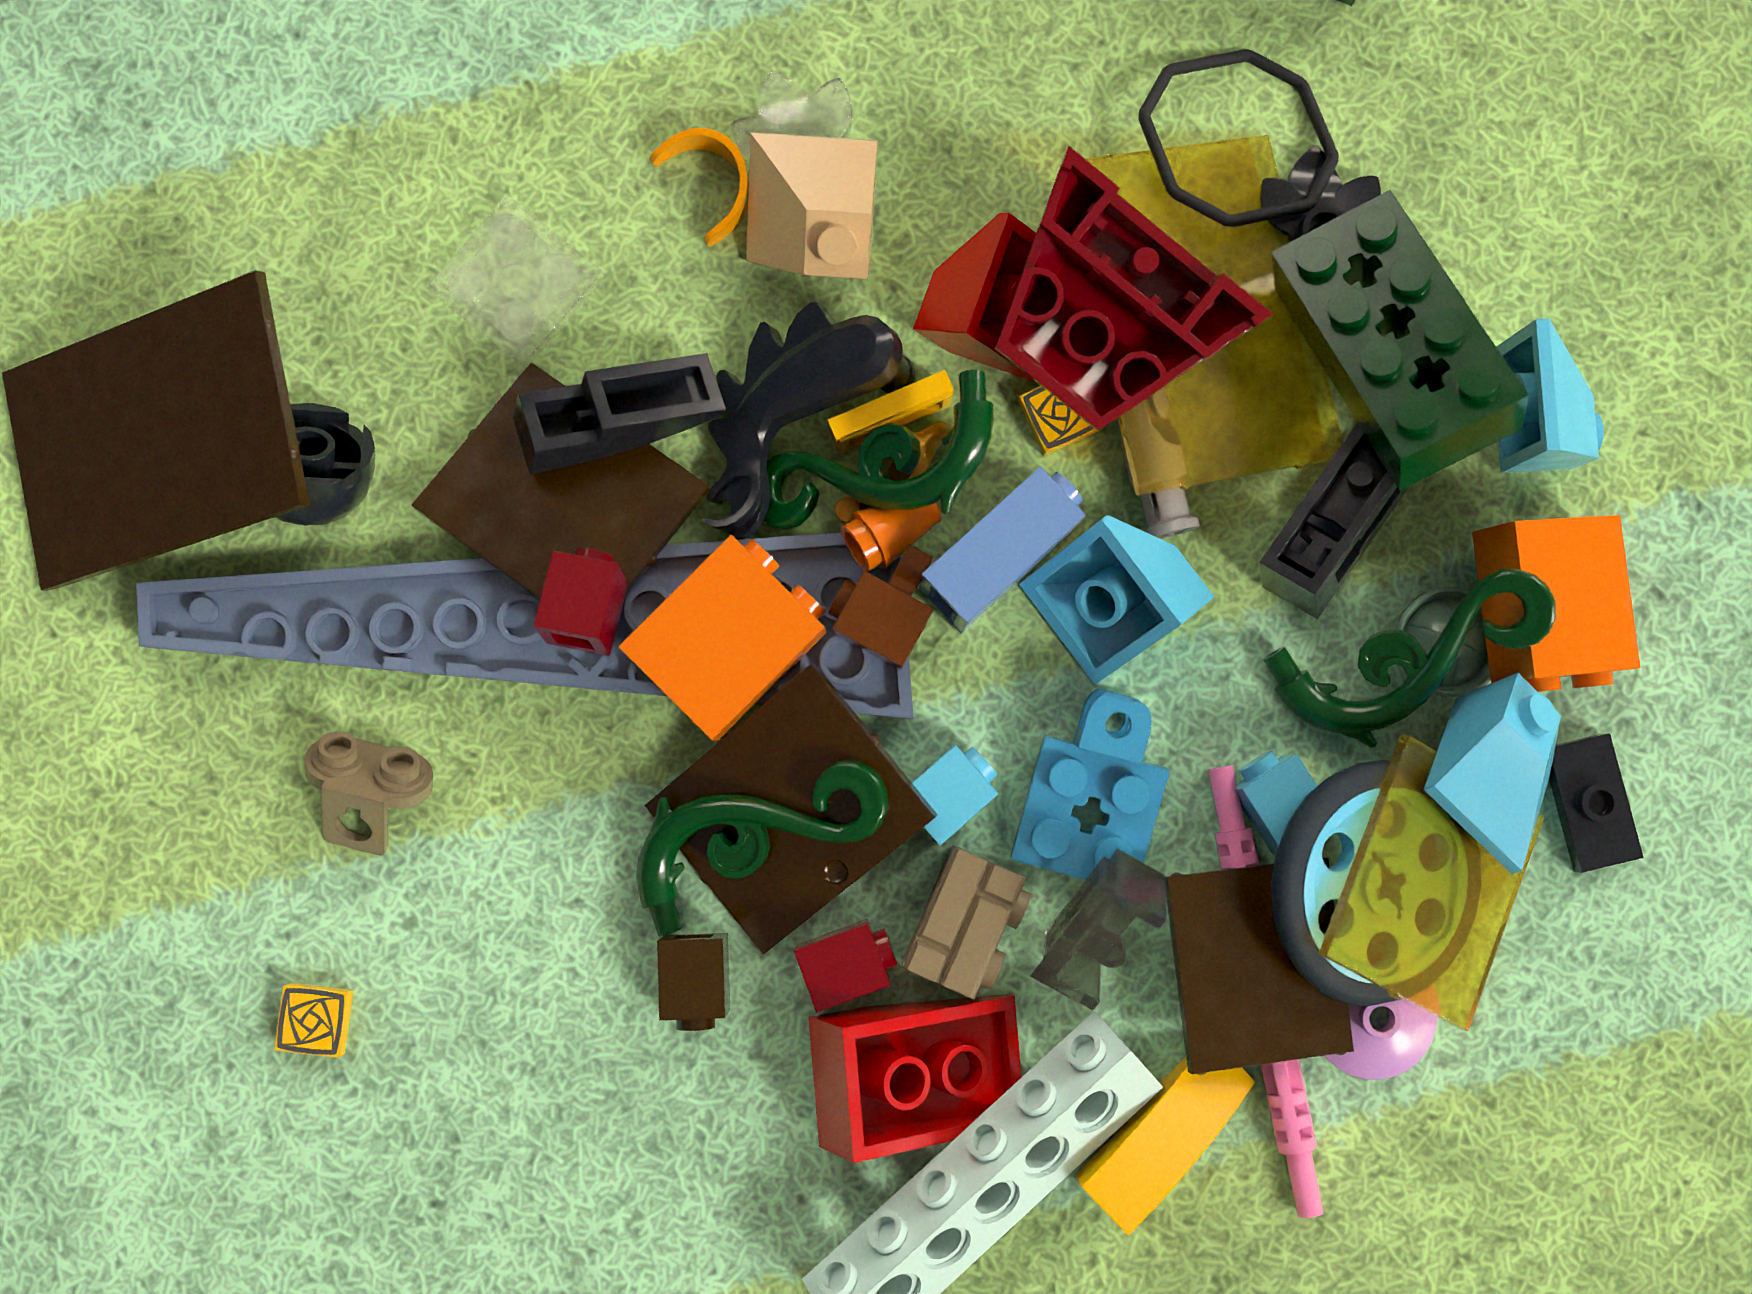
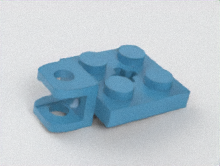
[1010,689,1170,893]

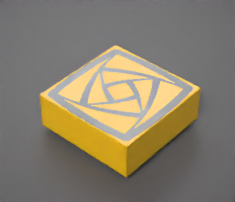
[1018,386,1102,456]
[274,983,354,1058]

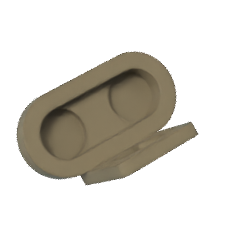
[304,731,433,856]

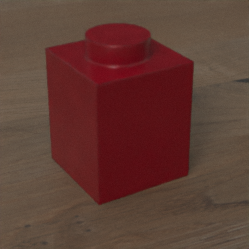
[534,547,628,656]
[794,918,898,1013]

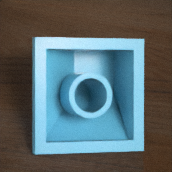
[1496,318,1604,473]
[1019,515,1214,685]
[1424,673,1561,874]

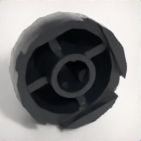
[275,403,375,526]

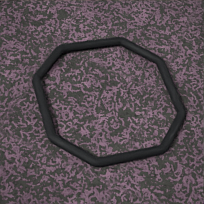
[1138,49,1339,228]

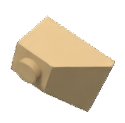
[746,132,878,279]

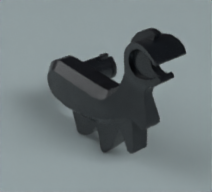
[702,301,915,540]

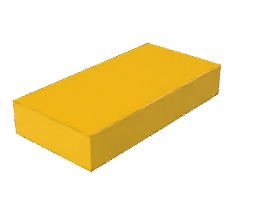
[827,370,954,453]

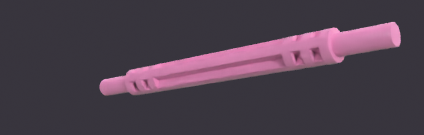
[1208,765,1324,1218]

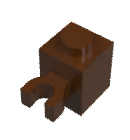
[828,544,934,670]

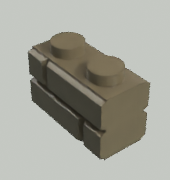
[902,844,1031,999]

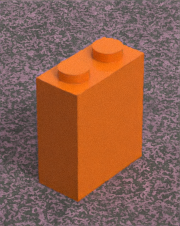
[1472,515,1641,692]
[618,535,827,742]

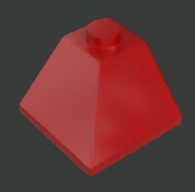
[913,212,1037,383]

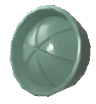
[1396,587,1491,697]

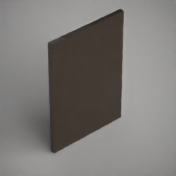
[2,270,310,591]

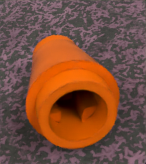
[841,503,941,572]

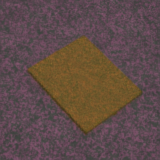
[1318,735,1544,1031]

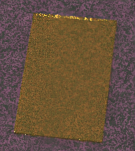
[1060,135,1343,496]

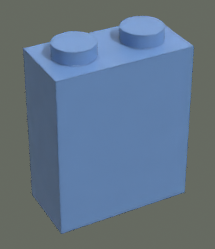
[919,466,1086,634]

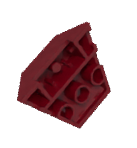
[995,146,1274,430]

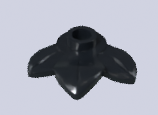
[1260,145,1381,242]

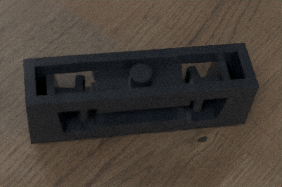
[1259,390,1434,619]

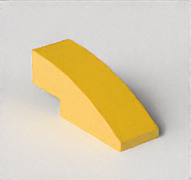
[1075,1057,1255,1236]

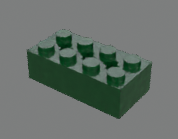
[1271,190,1529,491]

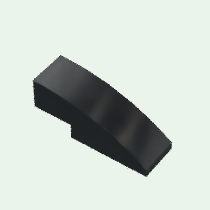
[513,353,726,474]

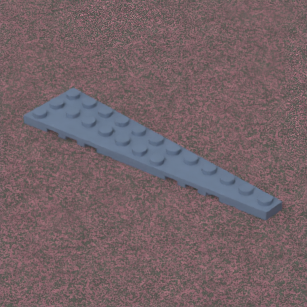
[136,532,914,719]

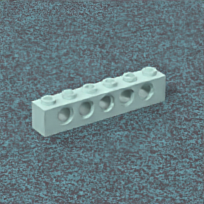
[802,1011,1163,1294]

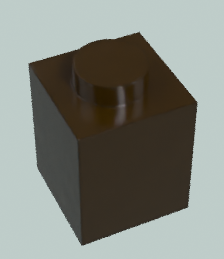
[657,933,730,1031]

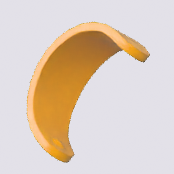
[649,128,749,247]

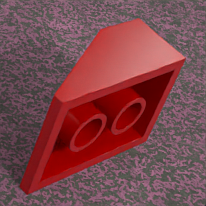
[808,994,1022,1163]

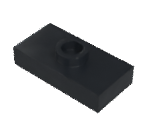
[1549,733,1644,873]

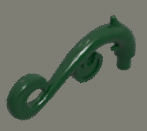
[763,370,993,530]
[1263,569,1556,748]
[636,760,888,936]

